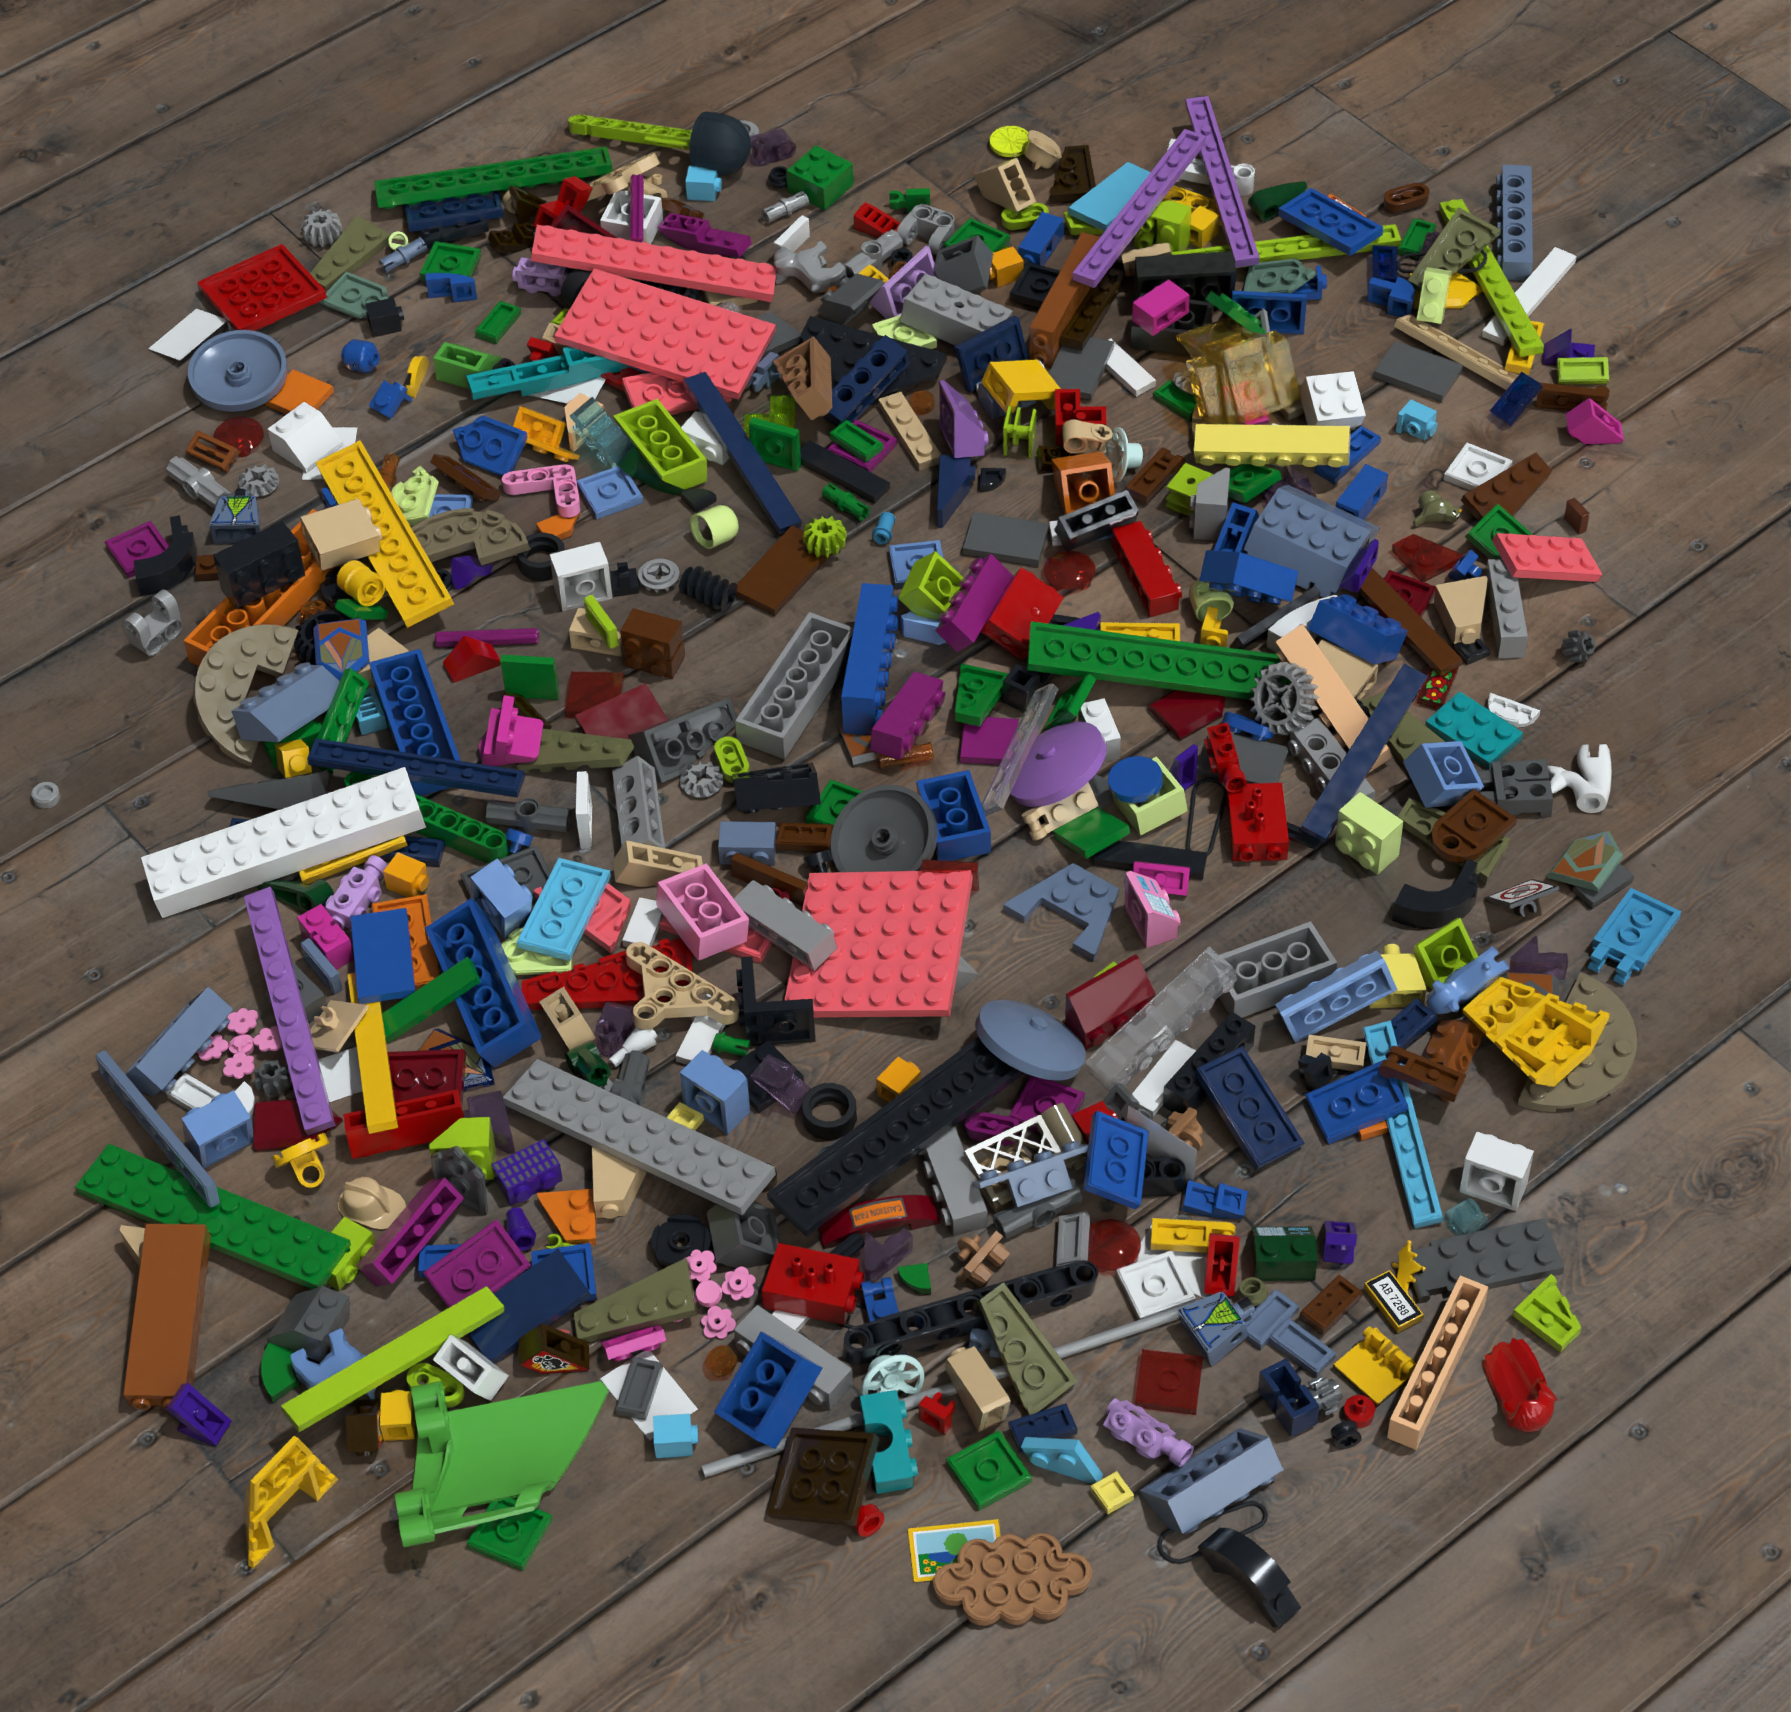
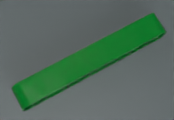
[344,772,509,864]

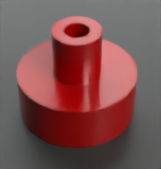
[1343,1395,1375,1428]
[852,1504,885,1537]

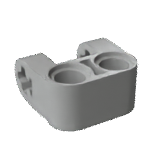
[897,204,955,255]
[123,589,182,656]

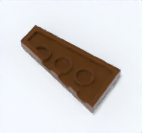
[1461,453,1552,521]

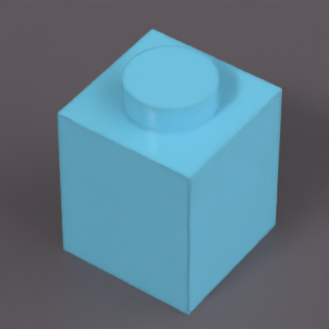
[685,166,722,201]
[653,1414,698,1458]

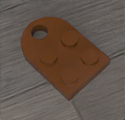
[1431,789,1517,863]

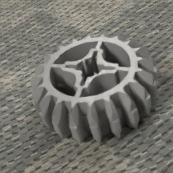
[1249,662,1320,735]

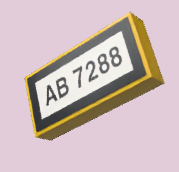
[1364,1270,1424,1333]

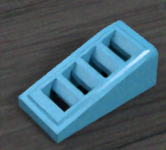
[355,687,387,735]

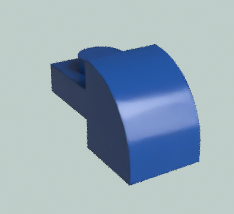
[1367,277,1415,317]

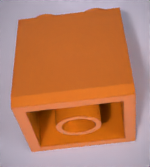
[1051,451,1115,515]

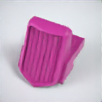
[478,695,543,766]

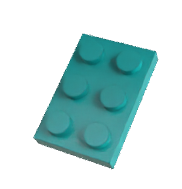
[1425,691,1523,770]

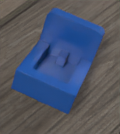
[1292,266,1327,300]
[368,380,412,419]

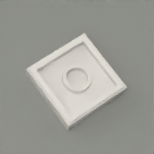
[1444,443,1513,491]
[576,771,592,849]
[1116,1250,1196,1320]

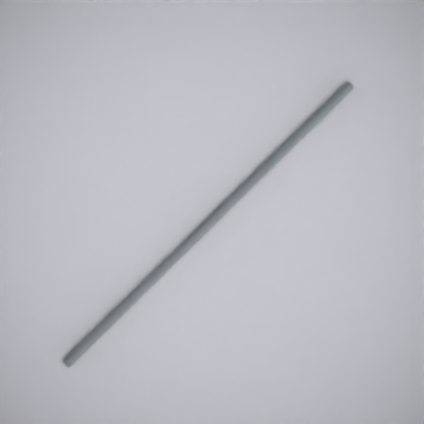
[701,1299,1201,1478]

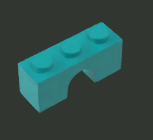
[860,1390,918,1494]

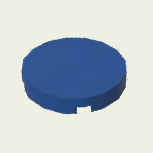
[1108,756,1163,803]

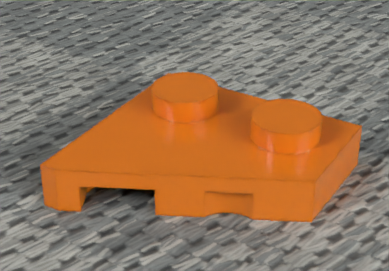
[537,1189,597,1245]

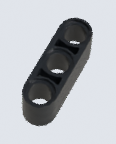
[1142,1157,1186,1197]

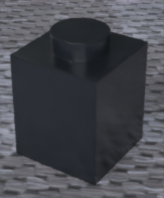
[365,297,404,338]

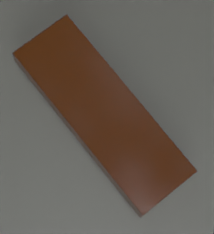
[731,853,808,906]

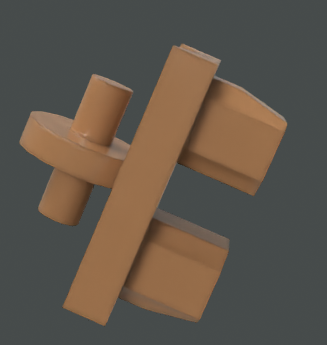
[1167,1107,1203,1151]
[956,1230,1010,1287]

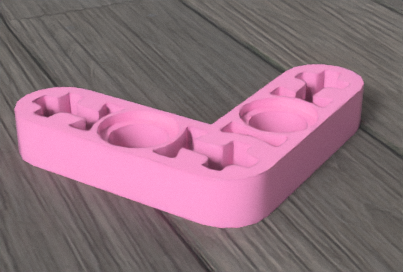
[502,465,581,518]

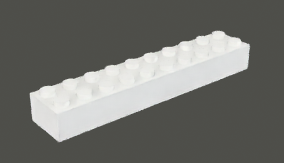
[141,767,426,918]

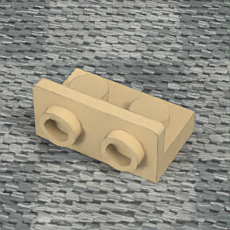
[1121,243,1172,277]

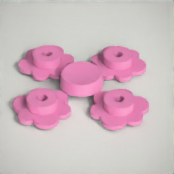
[196,1008,282,1079]
[673,1250,756,1340]

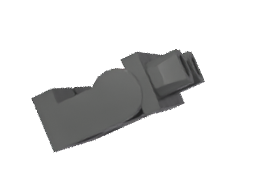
[1477,759,1553,817]

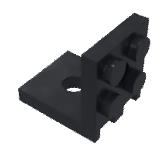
[736,957,816,1046]

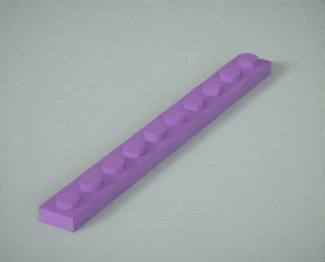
[1185,96,1259,268]
[1073,129,1206,288]
[244,887,336,1136]

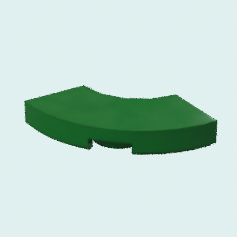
[261,1342,298,1402]

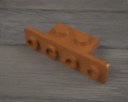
[1422,1017,1484,1102]

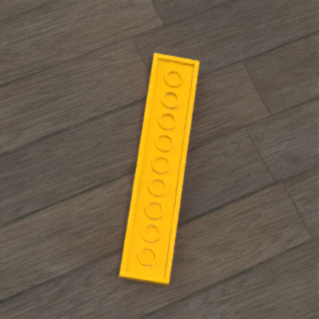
[315,440,454,628]

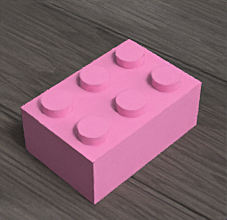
[656,863,749,961]

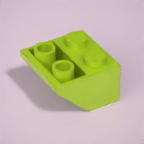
[1134,200,1191,252]
[429,1117,496,1180]

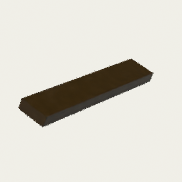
[1059,259,1128,350]

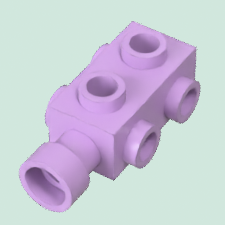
[512,257,583,296]
[325,855,387,930]
[1103,1398,1194,1468]

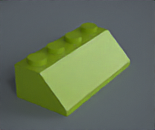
[613,399,707,490]

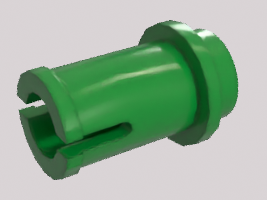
[713,1032,751,1057]

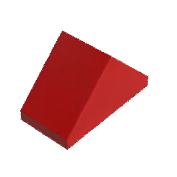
[443,636,501,683]
[1204,1233,1240,1296]

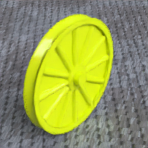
[990,126,1029,157]

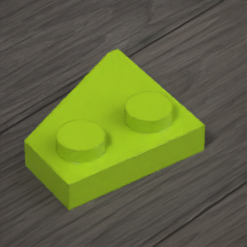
[1513,1274,1581,1353]

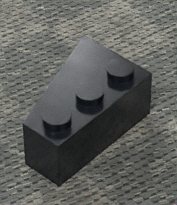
[732,762,821,814]

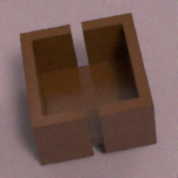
[620,608,685,679]

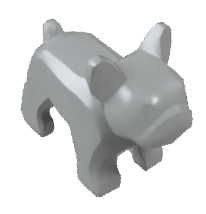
[774,241,846,293]

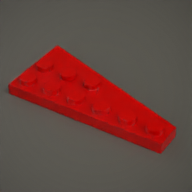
[522,938,693,1010]

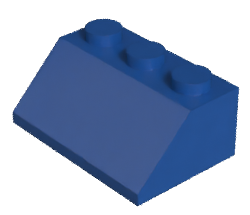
[1230,291,1307,334]

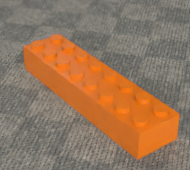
[183,509,343,666]

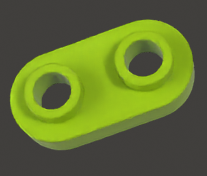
[1001,203,1049,230]
[714,736,750,783]
[407,1363,465,1408]

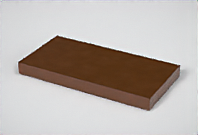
[736,526,832,616]

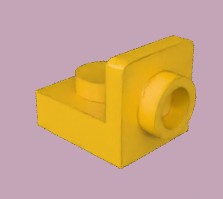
[1200,606,1228,648]

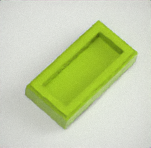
[1557,357,1609,385]
[584,595,619,649]

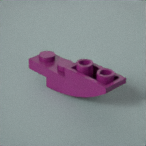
[658,213,752,258]

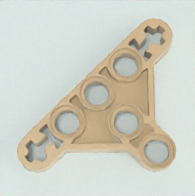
[556,152,660,201]
[626,942,740,1030]

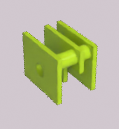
[1003,406,1036,458]
[1166,463,1213,517]

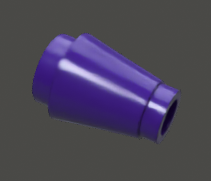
[506,1207,536,1252]

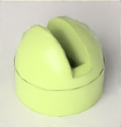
[388,232,408,251]

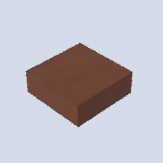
[1564,498,1590,534]

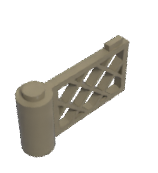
[963,1103,1088,1207]

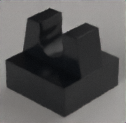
[610,562,639,597]
[1298,1052,1333,1092]

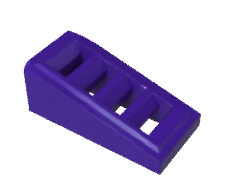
[1169,744,1198,791]

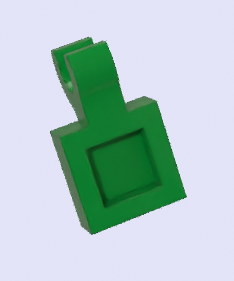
[889,188,930,213]

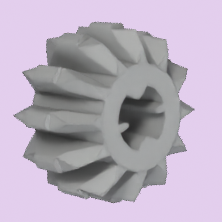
[301,209,342,248]

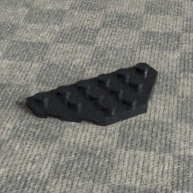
[800,316,947,405]

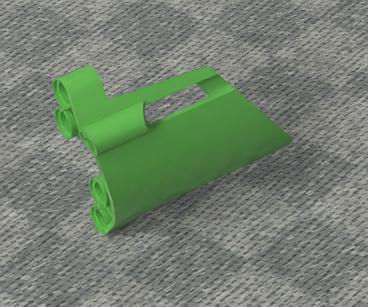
[395,1381,609,1548]

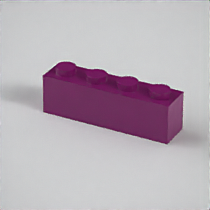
[935,554,1012,652]
[870,671,945,760]
[356,1177,464,1287]

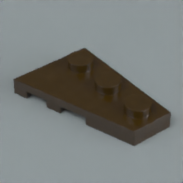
[1049,145,1096,203]

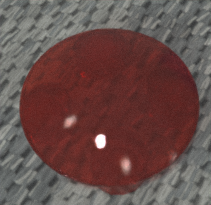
[213,417,264,457]
[1044,550,1096,590]
[1088,1219,1141,1273]

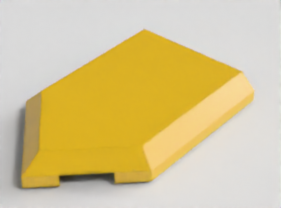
[1409,273,1483,310]

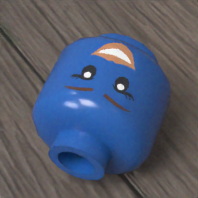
[341,339,380,373]

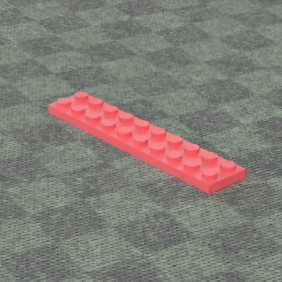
[531,225,776,302]

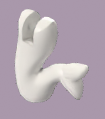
[1548,744,1612,813]

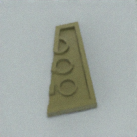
[1408,208,1501,292]
[310,215,391,292]
[1361,692,1445,772]
[517,729,634,774]
[1398,798,1510,884]
[574,1258,698,1342]
[977,1282,1078,1416]

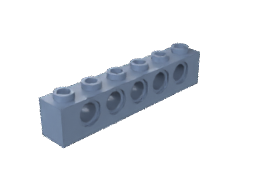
[1496,165,1533,281]

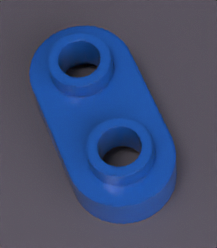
[1222,711,1274,742]

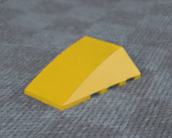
[1463,977,1610,1087]
[244,1436,339,1569]

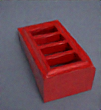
[853,202,901,238]

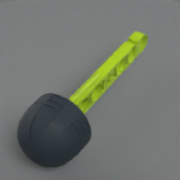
[568,111,751,175]

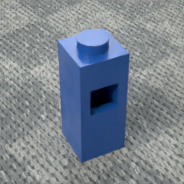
[1018,212,1064,267]
[1336,464,1388,520]

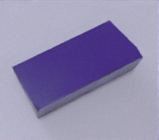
[1340,539,1379,593]

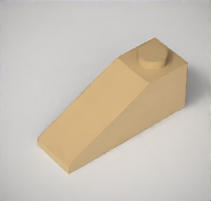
[613,840,703,887]

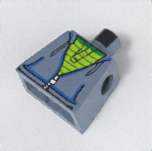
[210,488,262,544]
[1177,1292,1256,1367]

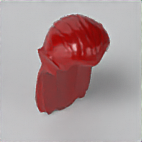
[1483,1338,1558,1433]

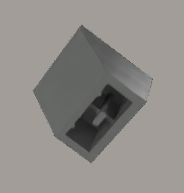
[934,235,993,294]

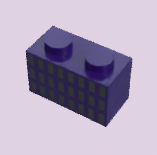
[491,1139,563,1206]

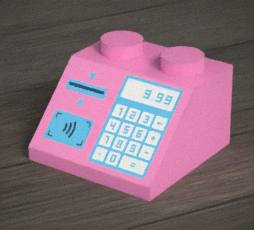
[1124,871,1181,948]

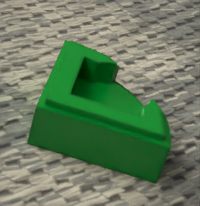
[897,1263,931,1294]

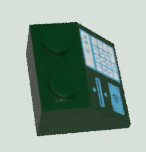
[1251,1226,1317,1281]

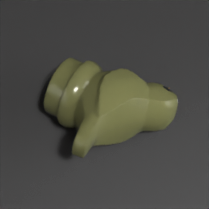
[1413,490,1462,527]

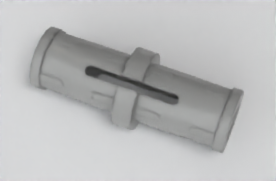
[761,191,809,224]

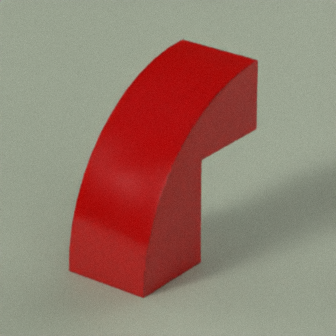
[533,176,593,227]

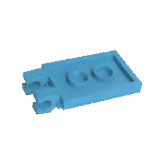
[1588,888,1682,986]

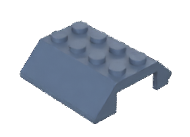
[1243,485,1380,598]

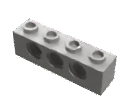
[1288,717,1375,801]
[612,756,665,848]

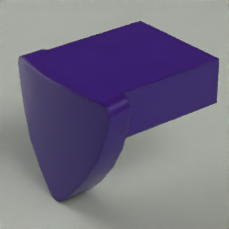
[451,555,493,590]

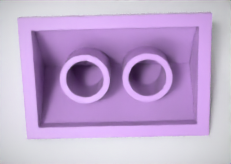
[869,246,937,319]

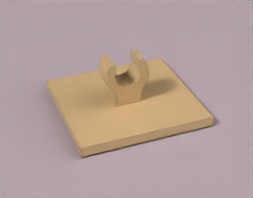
[310,1000,369,1052]

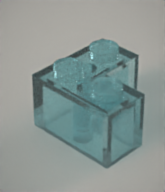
[569,397,633,468]

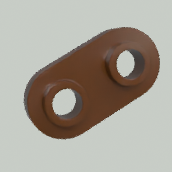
[1383,183,1430,213]

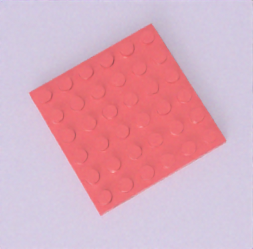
[784,870,973,1018]

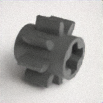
[1561,630,1595,663]
[254,1060,290,1096]
[1308,1375,1343,1416]

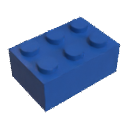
[1199,550,1299,605]
[1308,594,1408,665]
[916,770,991,863]
[714,1331,823,1449]

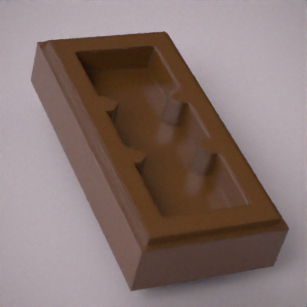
[775,823,834,852]
[1299,1274,1363,1335]

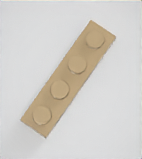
[878,392,941,471]

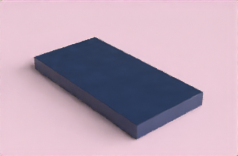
[404,190,504,232]
[1193,1046,1305,1171]
[469,1249,591,1364]

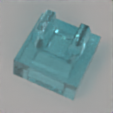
[1445,1198,1488,1235]

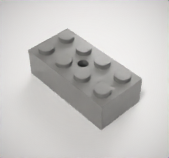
[900,274,1013,345]
[1208,921,1337,1018]

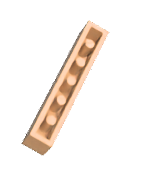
[1276,624,1393,773]
[1387,1275,1489,1450]

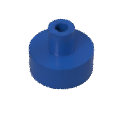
[505,828,534,853]

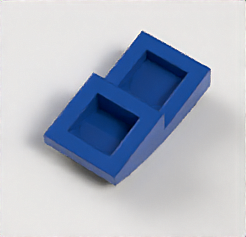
[425,273,477,302]
[1181,1180,1248,1219]

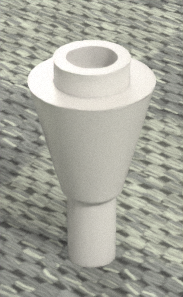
[609,1027,658,1068]

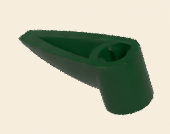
[1248,181,1308,222]
[619,445,685,496]
[257,879,334,912]

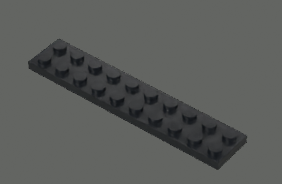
[767,1037,1025,1237]

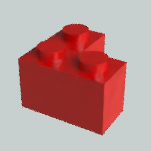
[1055,389,1107,446]

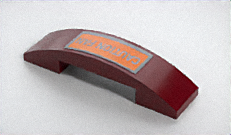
[818,1195,940,1249]

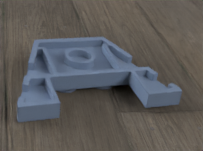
[1004,863,1119,962]

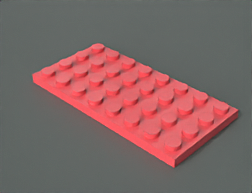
[554,268,776,400]

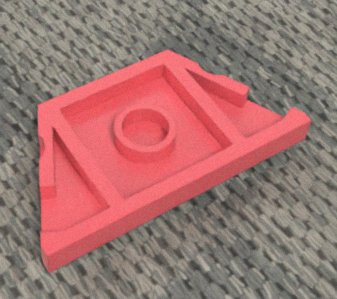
[534,884,631,953]

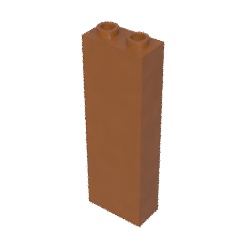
[1030,232,1100,368]
[123,1224,211,1410]

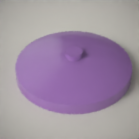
[1005,722,1107,807]

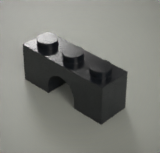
[1003,664,1056,713]

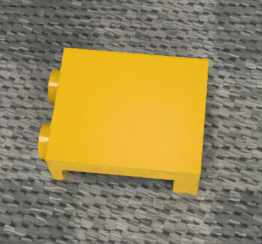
[981,360,1061,413]

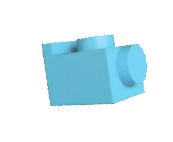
[1396,399,1438,441]

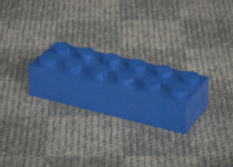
[841,583,899,735]
[369,649,461,796]
[425,898,542,1068]

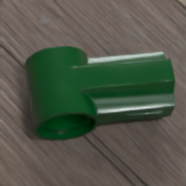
[564,1041,611,1087]

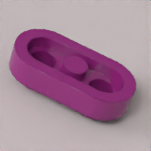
[965,1112,1021,1146]

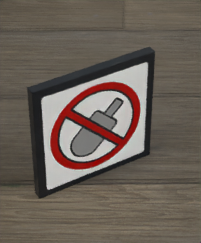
[1485,879,1560,917]

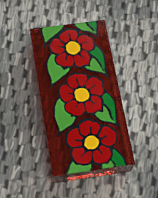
[1417,667,1459,709]

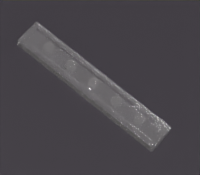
[981,683,1059,816]

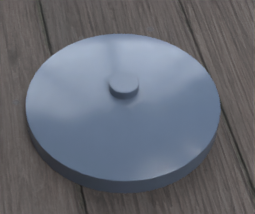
[188,330,288,412]
[975,1000,1086,1080]

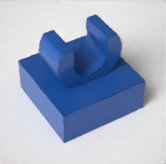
[1447,550,1483,582]

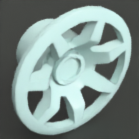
[1105,427,1143,483]
[861,1355,924,1397]

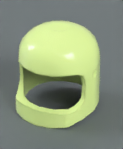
[689,505,739,549]
[1189,578,1234,622]

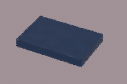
[954,315,1029,392]

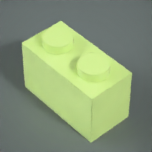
[1417,267,1452,324]

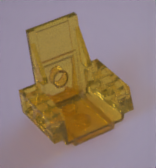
[1176,317,1301,425]

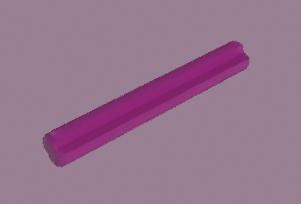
[630,174,644,243]
[435,628,539,647]

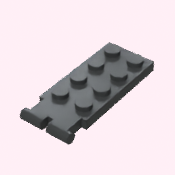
[1411,1218,1564,1303]

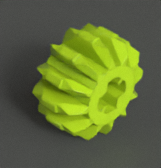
[803,515,847,559]

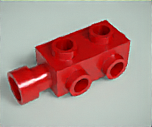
[1204,723,1247,793]

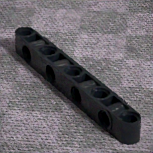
[842,1260,1098,1365]

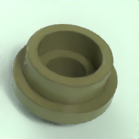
[1237,1277,1268,1306]

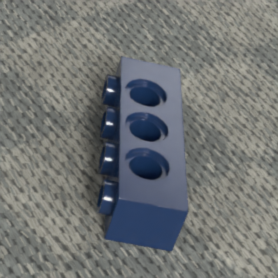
[823,335,910,427]

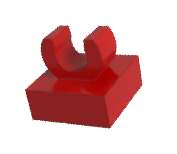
[527,337,558,361]
[919,1392,956,1435]

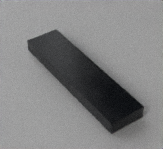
[800,440,890,503]
[1229,586,1321,650]
[1093,840,1207,880]

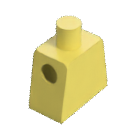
[1369,944,1426,1008]

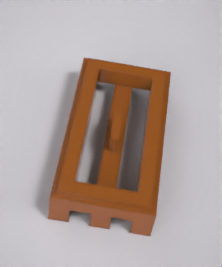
[185,430,240,473]

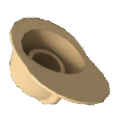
[1025,130,1062,170]
[338,1177,406,1230]

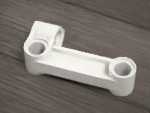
[1167,139,1255,196]

